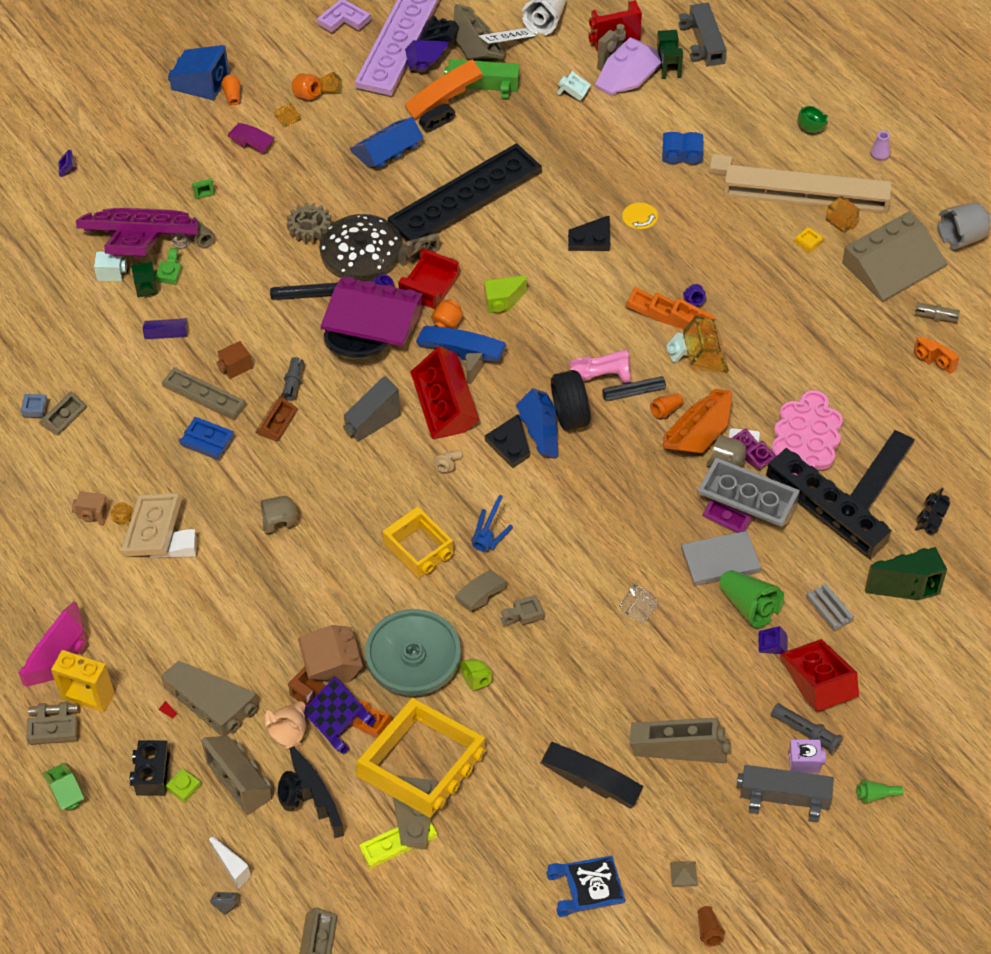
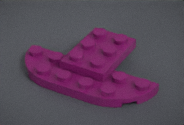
[76,208,199,258]

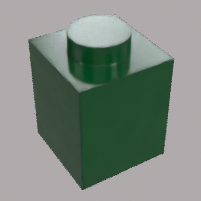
[131,261,158,297]

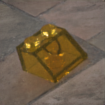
[683,315,729,373]

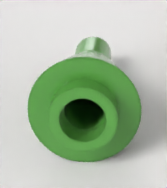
[856,779,904,804]

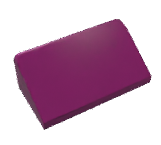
[702,498,755,533]

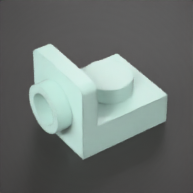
[557,71,591,101]
[666,333,704,362]

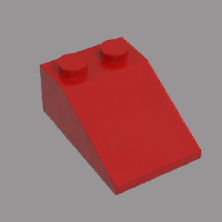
[780,639,859,711]

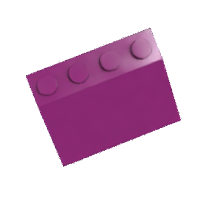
[321,277,423,346]

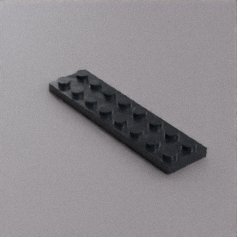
[388,143,542,241]

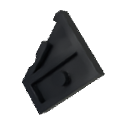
[485,414,530,468]

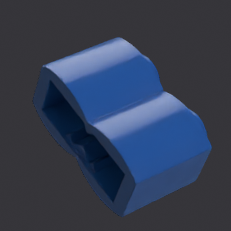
[662,132,703,164]

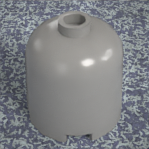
[937,202,991,249]

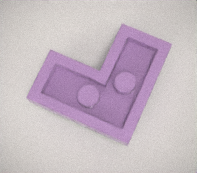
[317,0,371,32]

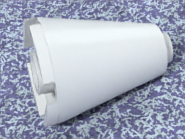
[522,0,566,35]

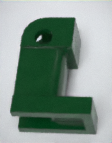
[657,30,683,79]

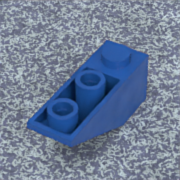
[516,388,558,458]

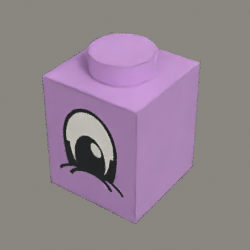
[788,740,826,773]

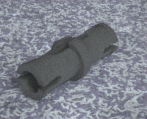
[281,357,304,401]

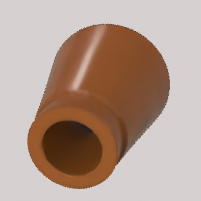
[697,906,725,947]

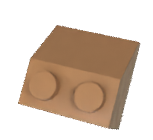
[298,625,363,682]

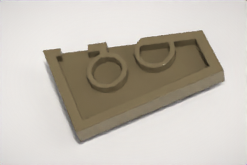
[393,776,438,849]

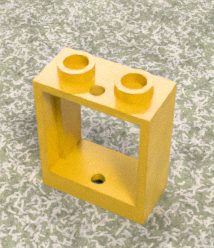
[382,506,454,578]
[51,650,114,713]

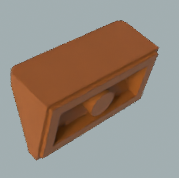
[255,396,298,442]

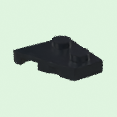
[420,16,459,42]
[568,216,610,251]

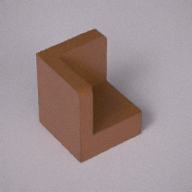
[288,666,325,706]

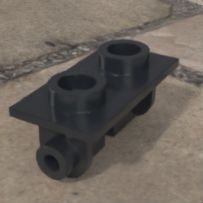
[915,488,950,535]

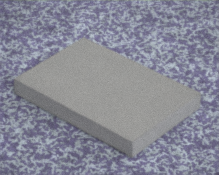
[681,531,761,586]

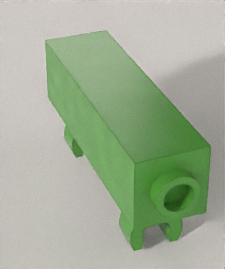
[444,59,520,98]

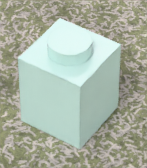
[94,252,127,281]

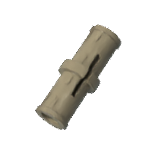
[915,302,960,323]

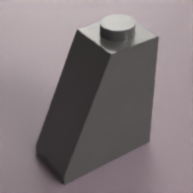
[343,376,401,442]

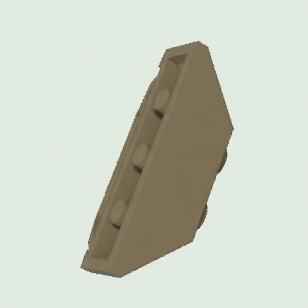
[453,4,505,61]

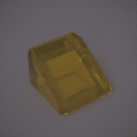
[319,71,342,95]

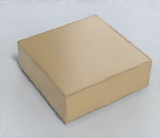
[709,154,732,175]

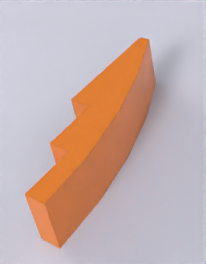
[405,59,483,120]
[625,287,715,334]

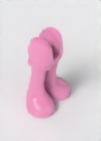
[569,350,631,383]

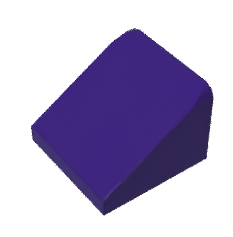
[759,626,788,654]

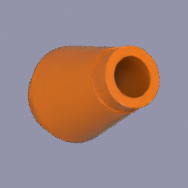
[221,75,240,105]
[650,393,683,418]

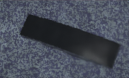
[540,742,643,809]
[289,746,344,838]

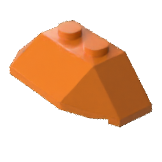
[663,389,732,453]

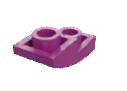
[227,123,275,154]
[731,428,776,470]

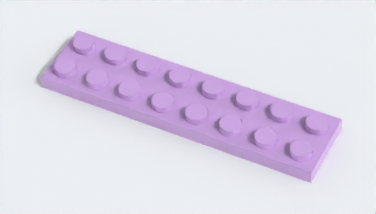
[355,0,440,96]

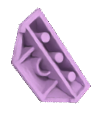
[595,37,661,95]

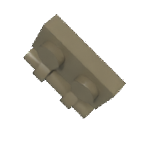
[597,24,626,71]
[26,701,78,744]

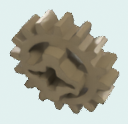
[287,203,332,242]

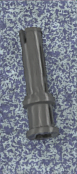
[771,703,843,755]

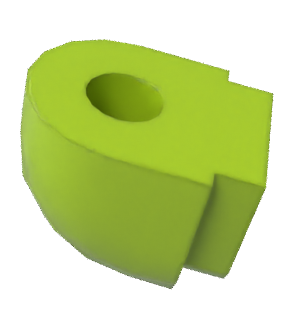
[461,659,492,691]

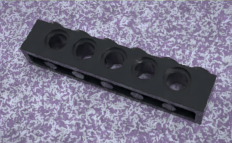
[766,447,892,559]

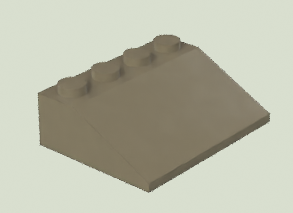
[842,211,947,303]

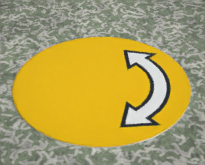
[622,203,658,229]

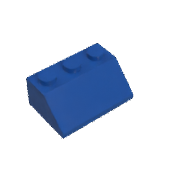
[350,116,424,168]

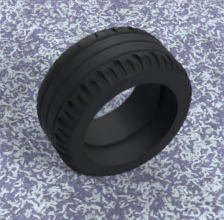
[551,370,591,430]

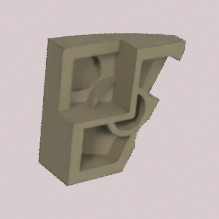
[398,233,440,267]

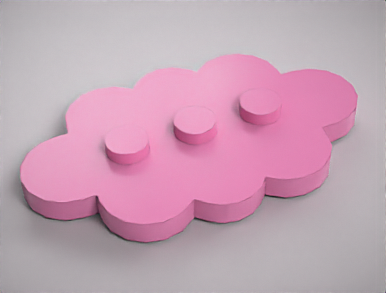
[771,390,843,475]

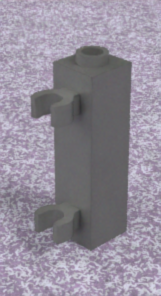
[678,2,727,67]
[736,764,834,822]

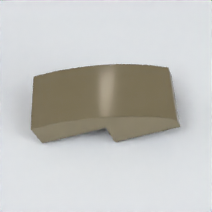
[455,570,507,611]

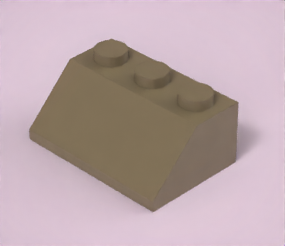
[201,736,272,816]

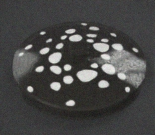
[319,214,402,281]

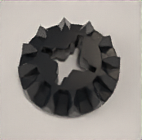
[278,771,302,811]

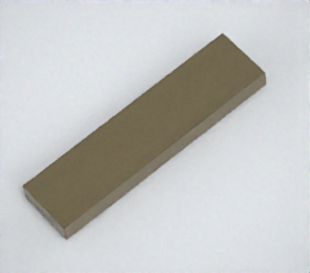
[162,367,247,421]

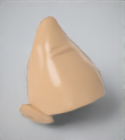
[264,701,306,750]

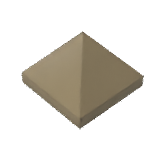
[670,861,697,887]

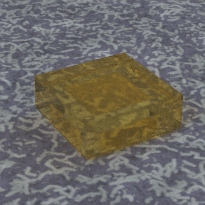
[274,103,301,127]

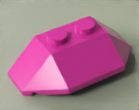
[19,601,87,687]

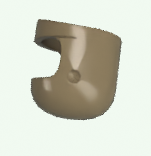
[707,435,747,467]
[260,496,297,534]

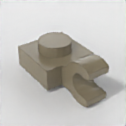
[500,595,544,627]

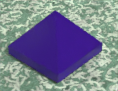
[58,150,77,177]

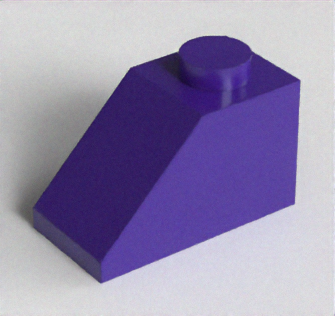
[405,40,448,72]

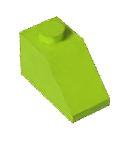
[484,275,527,313]

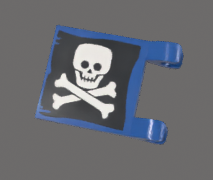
[546,856,625,917]

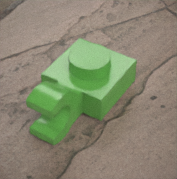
[155,247,182,285]

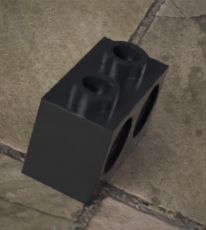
[130,740,171,796]

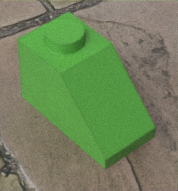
[42,762,84,810]

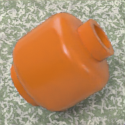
[292,73,321,100]
[431,299,463,329]

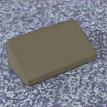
[39,391,87,435]
[299,907,337,954]

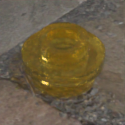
[111,502,133,524]

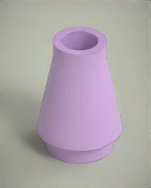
[871,131,891,161]

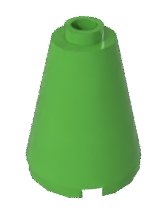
[719,570,784,628]

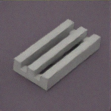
[806,583,854,631]

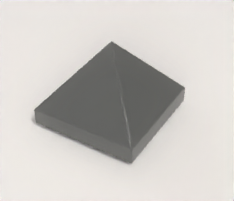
[210,892,240,915]

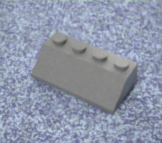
[697,458,800,527]

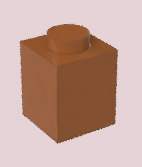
[217,341,252,379]

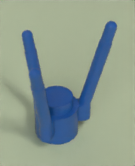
[471,495,513,552]

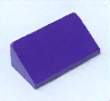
[143,318,187,339]

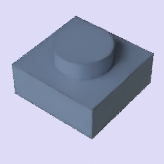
[20,394,48,417]

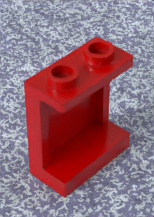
[588,0,642,51]
[398,248,460,309]

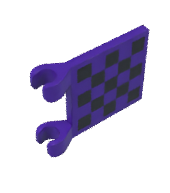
[304,676,376,754]

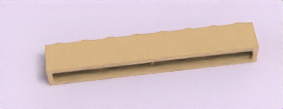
[724,165,891,214]

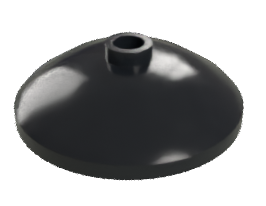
[323,330,388,360]

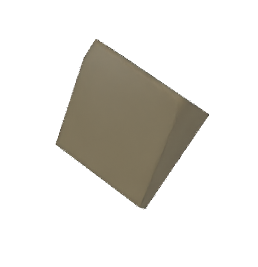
[466,353,483,384]

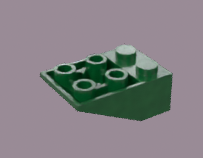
[865,547,947,601]

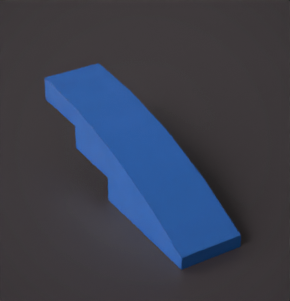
[416,326,506,361]

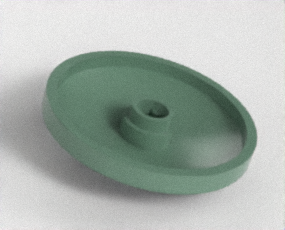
[365,609,461,696]

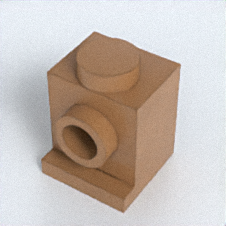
[72,491,109,526]

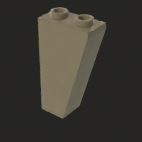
[161,660,258,736]
[630,718,731,763]

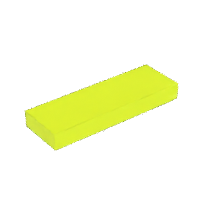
[359,823,437,868]

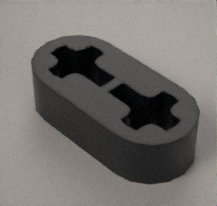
[419,103,455,132]

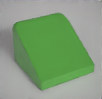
[192,178,215,199]

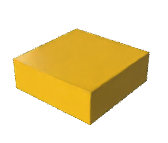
[794,227,824,253]

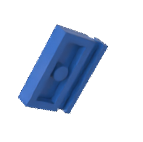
[179,417,234,460]

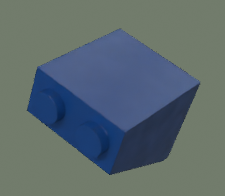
[168,45,230,101]

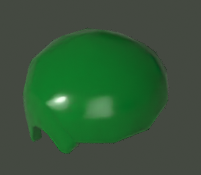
[798,106,828,134]

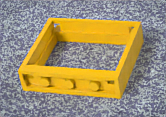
[356,698,486,818]

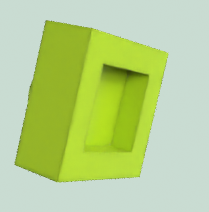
[165,768,201,803]

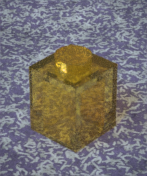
[825,196,860,233]

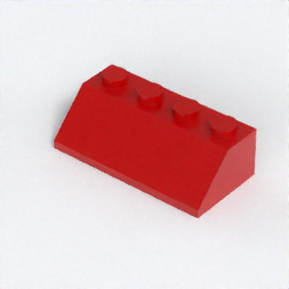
[410,346,479,439]

